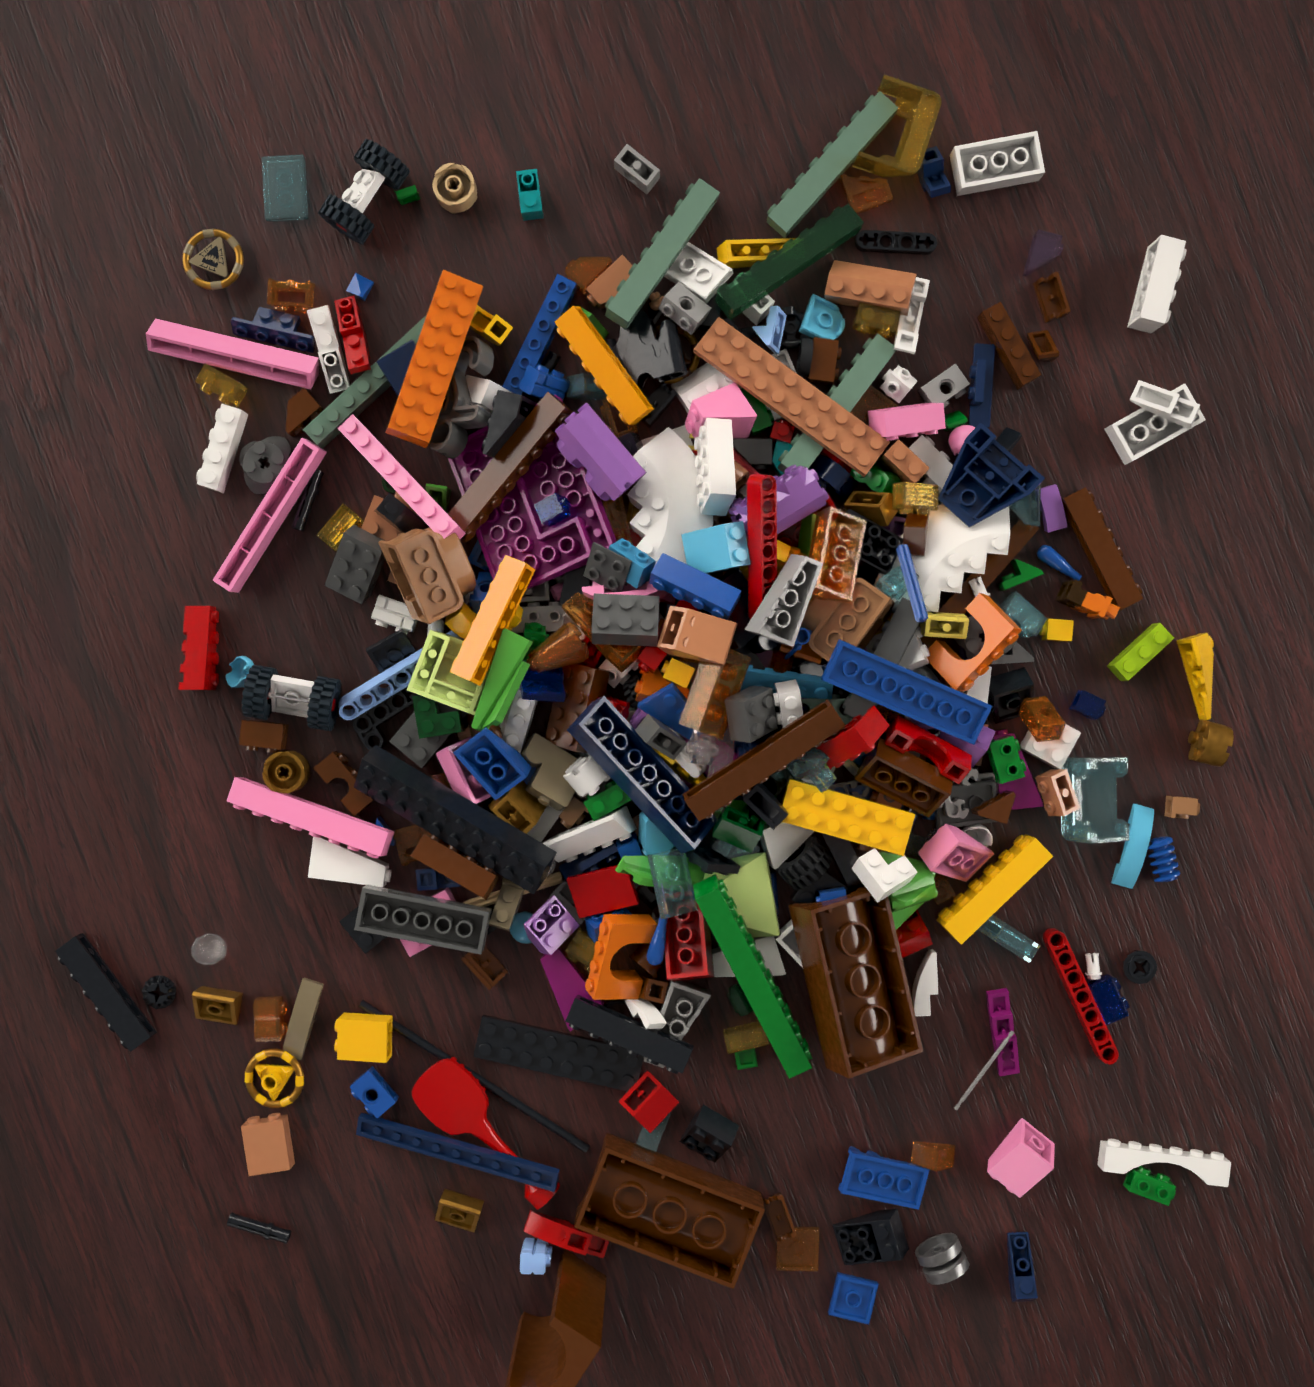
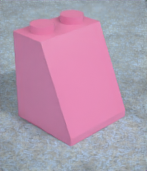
[685,382,757,439]
[987,1118,1055,1198]

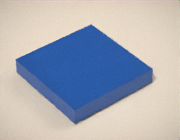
[828,1272,879,1325]

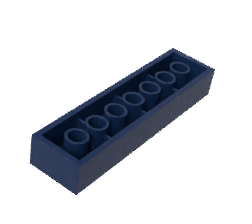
[567,696,717,853]

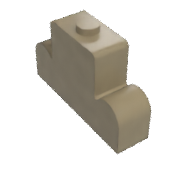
[521,733,603,811]

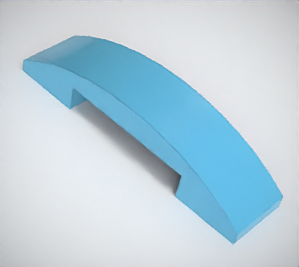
[1111,803,1154,889]

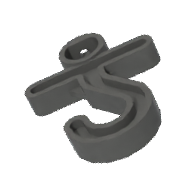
[430,336,494,459]

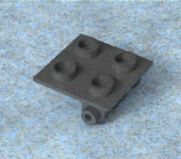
[583,542,632,592]

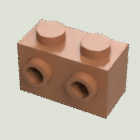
[1035,769,1080,816]

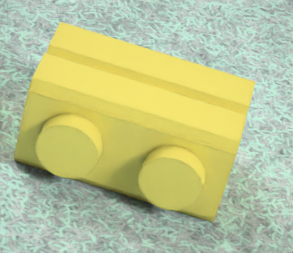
[920,611,969,639]

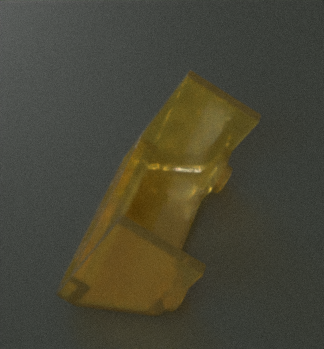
[852,74,941,177]

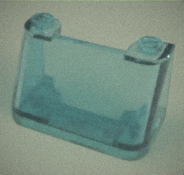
[1061,757,1129,844]

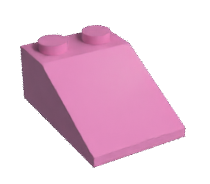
[917,824,994,882]

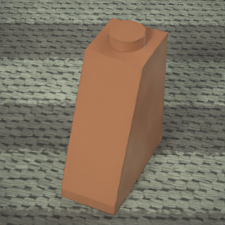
[586,255,633,309]

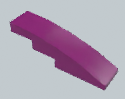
[986,988,1020,1076]

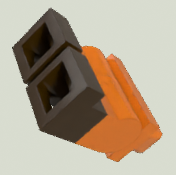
[1055,579,1120,620]

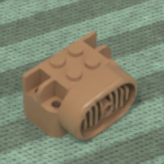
[378,527,476,624]
[800,570,895,662]

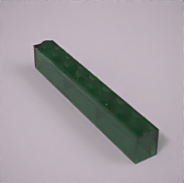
[715,203,864,320]

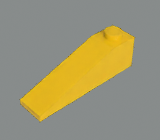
[716,238,805,268]

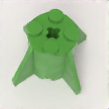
[879,851,938,929]

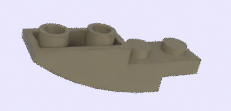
[489,877,524,931]

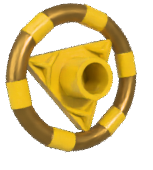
[245,1049,304,1108]

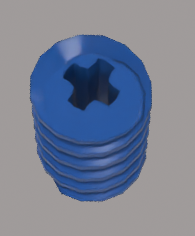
[1148,837,1180,882]

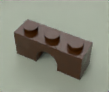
[314,751,375,816]

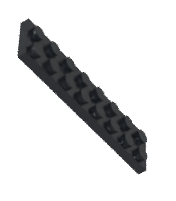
[473,1015,644,1091]

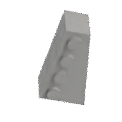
[745,554,823,647]
[644,980,711,1068]

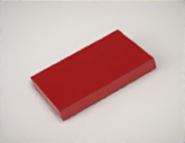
[566,865,639,918]

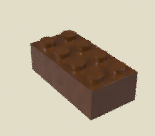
[545,660,610,753]

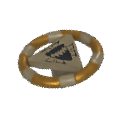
[182,229,244,290]

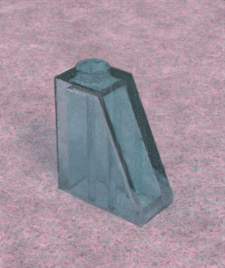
[977,915,1040,963]

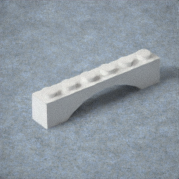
[1097,1139,1231,1187]

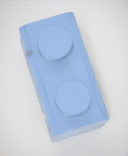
[520,1238,552,1275]

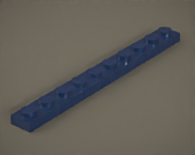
[356,1113,560,1192]

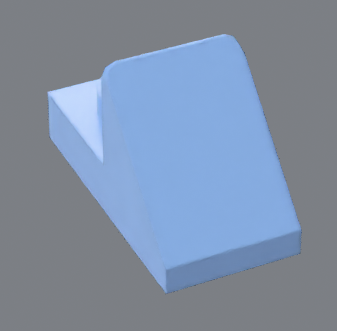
[752,306,787,354]

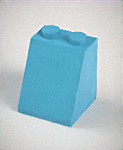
[681,521,751,574]

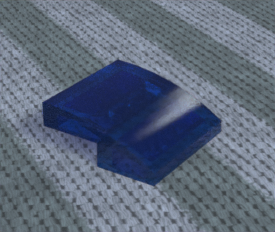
[520,661,566,702]

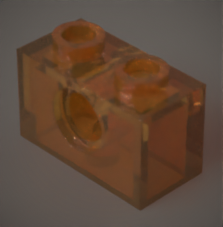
[1019,696,1065,742]

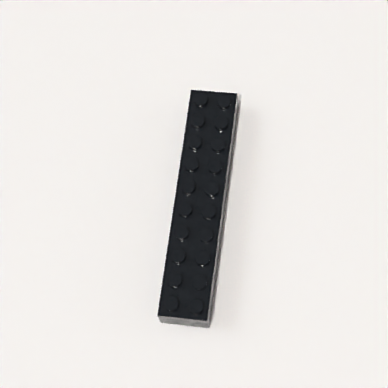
[354,745,557,895]

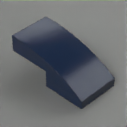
[416,868,461,891]

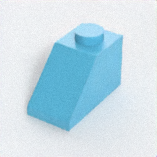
[638,812,674,856]

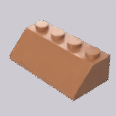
[824,260,917,316]

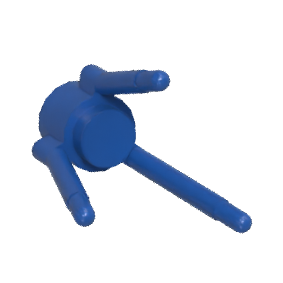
[784,628,812,660]

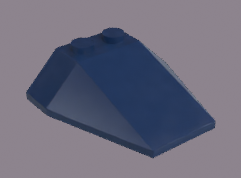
[938,423,1045,528]

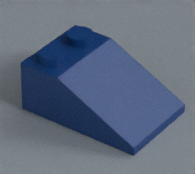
[453,727,532,801]

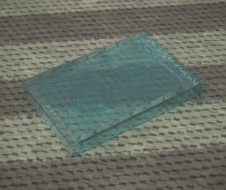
[262,154,308,221]
[648,849,698,919]

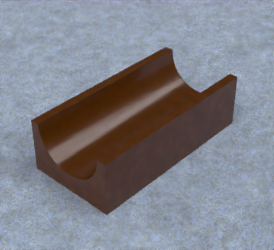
[788,883,923,1079]
[574,1133,765,1289]
[505,1249,607,1387]

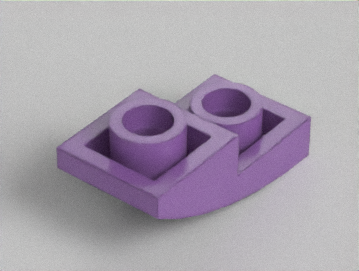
[1036,484,1067,533]

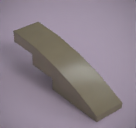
[282,977,324,1060]

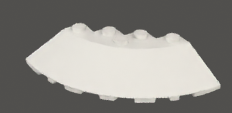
[627,427,713,567]
[874,504,1010,612]

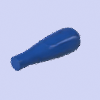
[1037,545,1082,581]
[646,914,668,966]

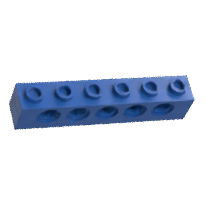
[502,274,578,397]

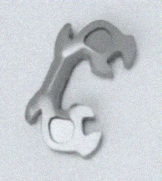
[938,768,978,819]

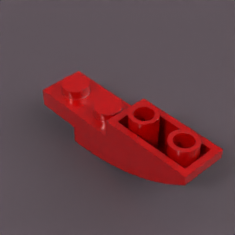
[334,296,371,374]
[523,1210,609,1258]

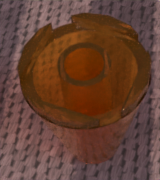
[527,622,589,673]

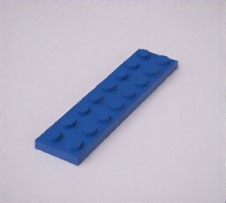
[821,639,992,745]

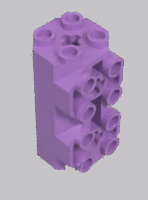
[555,403,647,501]
[729,465,829,545]

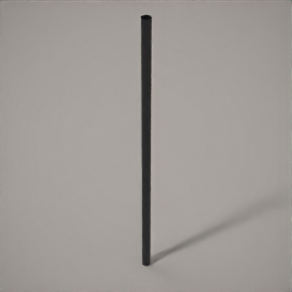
[358,1000,590,1153]

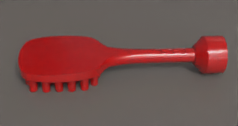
[412,1057,560,1210]

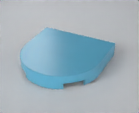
[799,294,845,340]

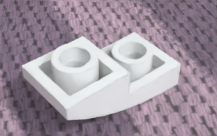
[625,998,666,1029]

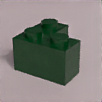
[412,695,465,739]
[712,804,765,853]

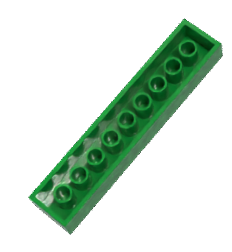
[693,874,813,1079]

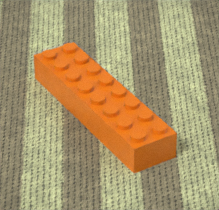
[385,270,483,448]

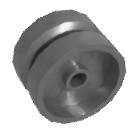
[915,1233,970,1285]

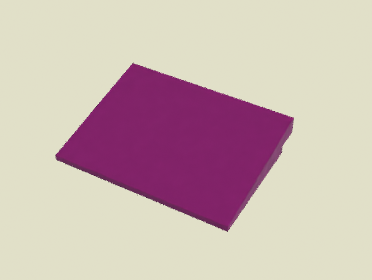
[448,394,617,590]

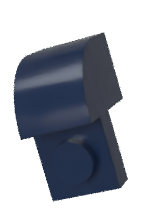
[916,146,951,198]
[809,454,857,501]

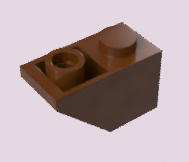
[285,388,324,437]

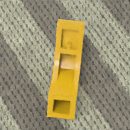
[470,305,513,346]
[445,602,524,639]

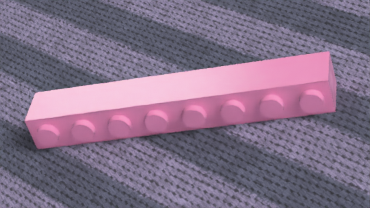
[146,319,319,389]
[338,414,466,539]
[213,438,327,593]
[227,777,395,859]

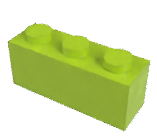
[1107,623,1174,681]

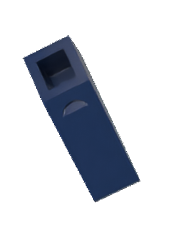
[1007,1232,1038,1302]

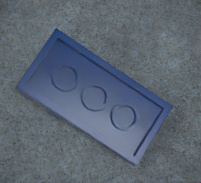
[838,1146,930,1210]

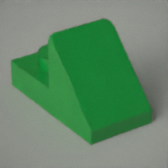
[997,559,1044,591]

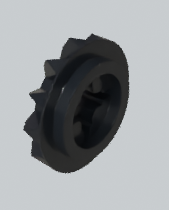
[1123,950,1157,984]
[142,975,176,1009]

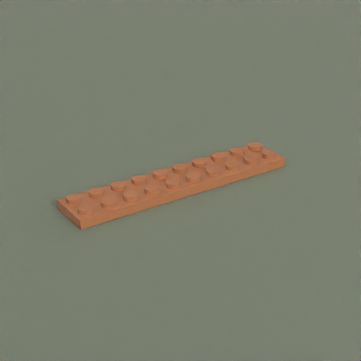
[693,317,890,477]

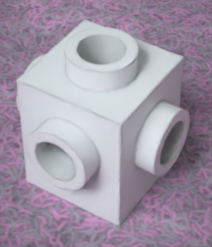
[880,365,917,403]

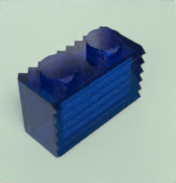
[1087,974,1130,1025]

